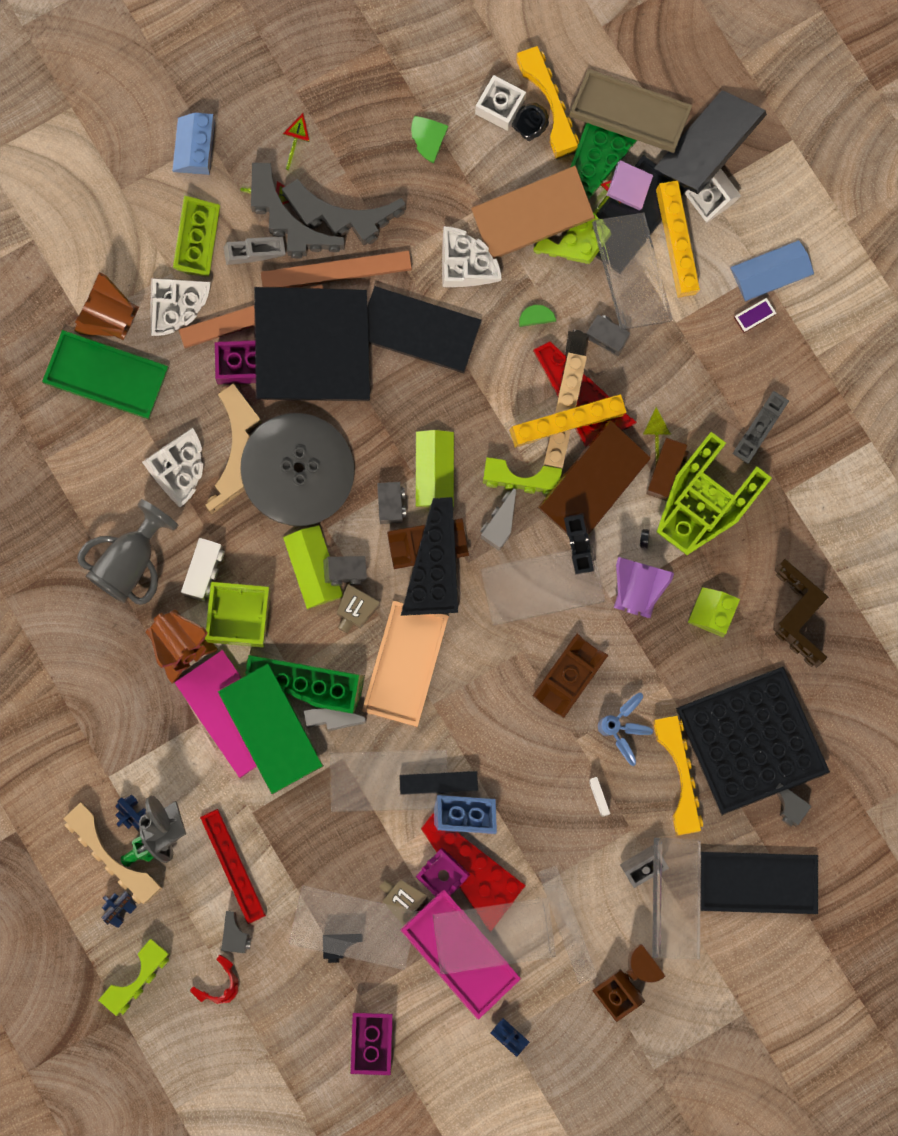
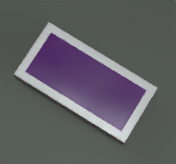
[734,298,776,333]

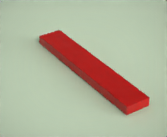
[200,809,266,924]

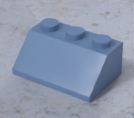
[172,113,215,175]
[434,795,497,834]

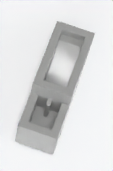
[223,236,286,265]
[304,709,366,731]

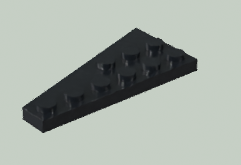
[400,497,458,616]

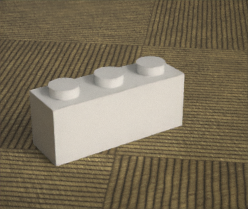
[181,538,225,602]

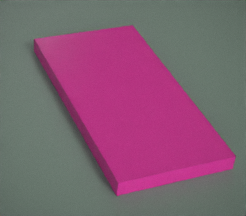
[175,650,257,778]
[400,890,521,1020]

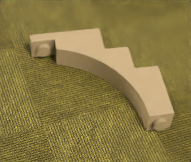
[205,384,262,515]

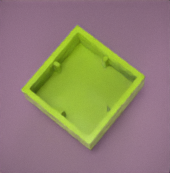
[205,582,270,648]

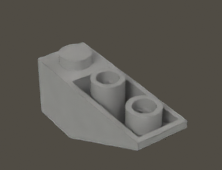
[480,489,516,551]

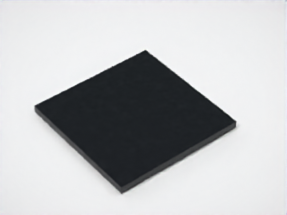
[254,287,370,401]
[676,667,830,816]

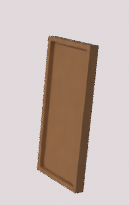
[471,166,595,259]

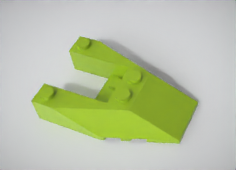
[657,432,772,555]

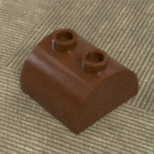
[626,944,665,983]
[592,969,645,1022]

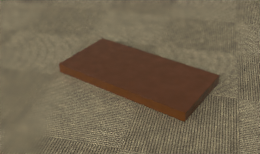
[537,421,651,534]

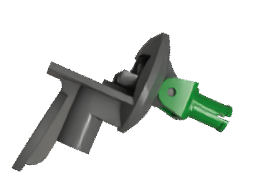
[120,795,186,867]

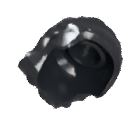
[512,103,549,141]

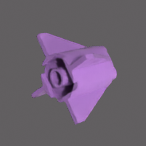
[614,557,674,618]

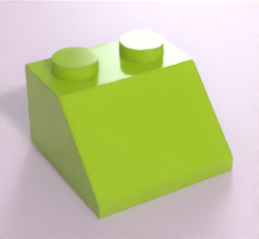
[688,587,740,637]

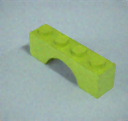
[483,457,562,496]
[98,939,170,1016]

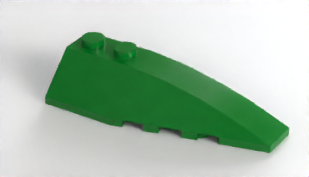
[245,655,365,714]

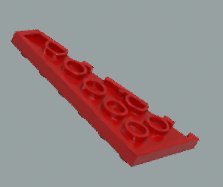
[533,341,637,448]
[421,814,526,933]

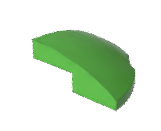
[411,116,448,163]

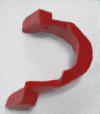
[190,955,239,1004]

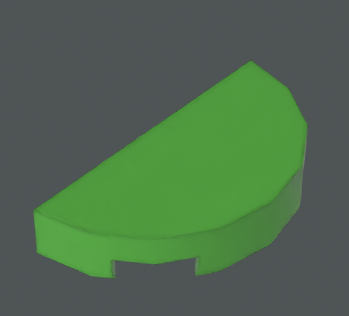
[519,305,556,327]

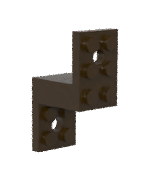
[773,559,829,668]

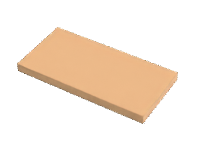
[362,601,449,727]

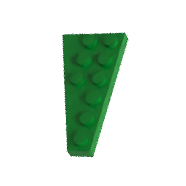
[570,123,638,200]

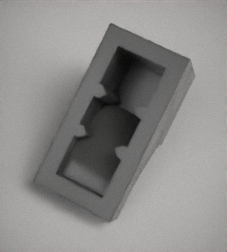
[776,783,812,827]
[221,911,251,953]

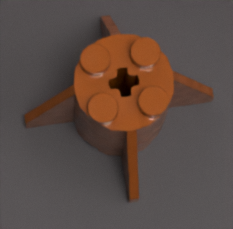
[74,272,140,340]
[145,609,218,684]

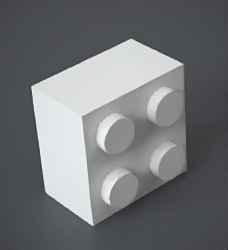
[475,75,526,131]

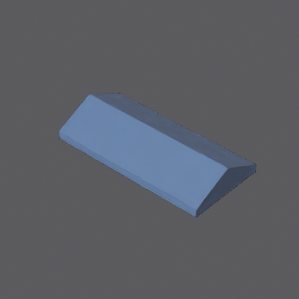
[730,240,814,302]

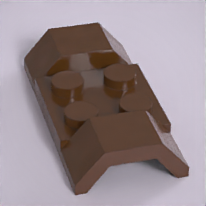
[387,518,469,569]
[532,633,609,718]

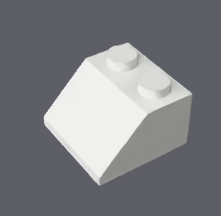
[684,169,741,223]

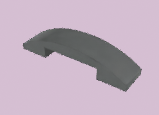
[732,391,789,464]

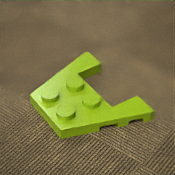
[533,214,611,264]

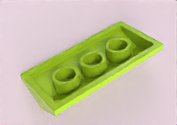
[173,196,220,277]
[416,430,454,507]
[283,526,343,609]

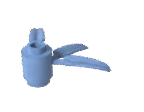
[598,693,653,766]

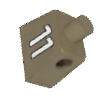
[337,584,380,634]
[379,879,428,926]

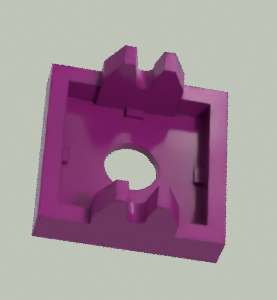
[416,848,470,897]

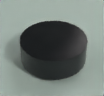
[640,529,650,549]

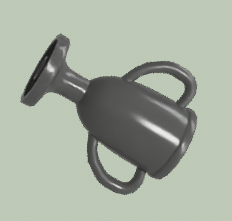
[77,499,179,605]

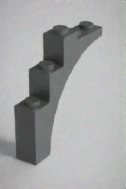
[251,163,344,259]
[282,179,406,246]

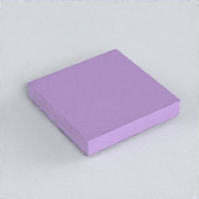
[606,160,653,210]

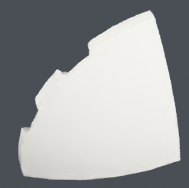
[442,226,502,287]
[150,278,210,336]
[142,428,203,507]

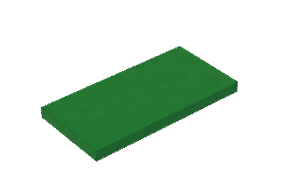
[42,330,169,420]
[218,664,324,794]

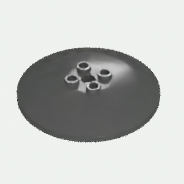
[240,413,354,526]

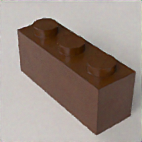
[646,438,689,501]

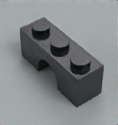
[564,513,595,575]

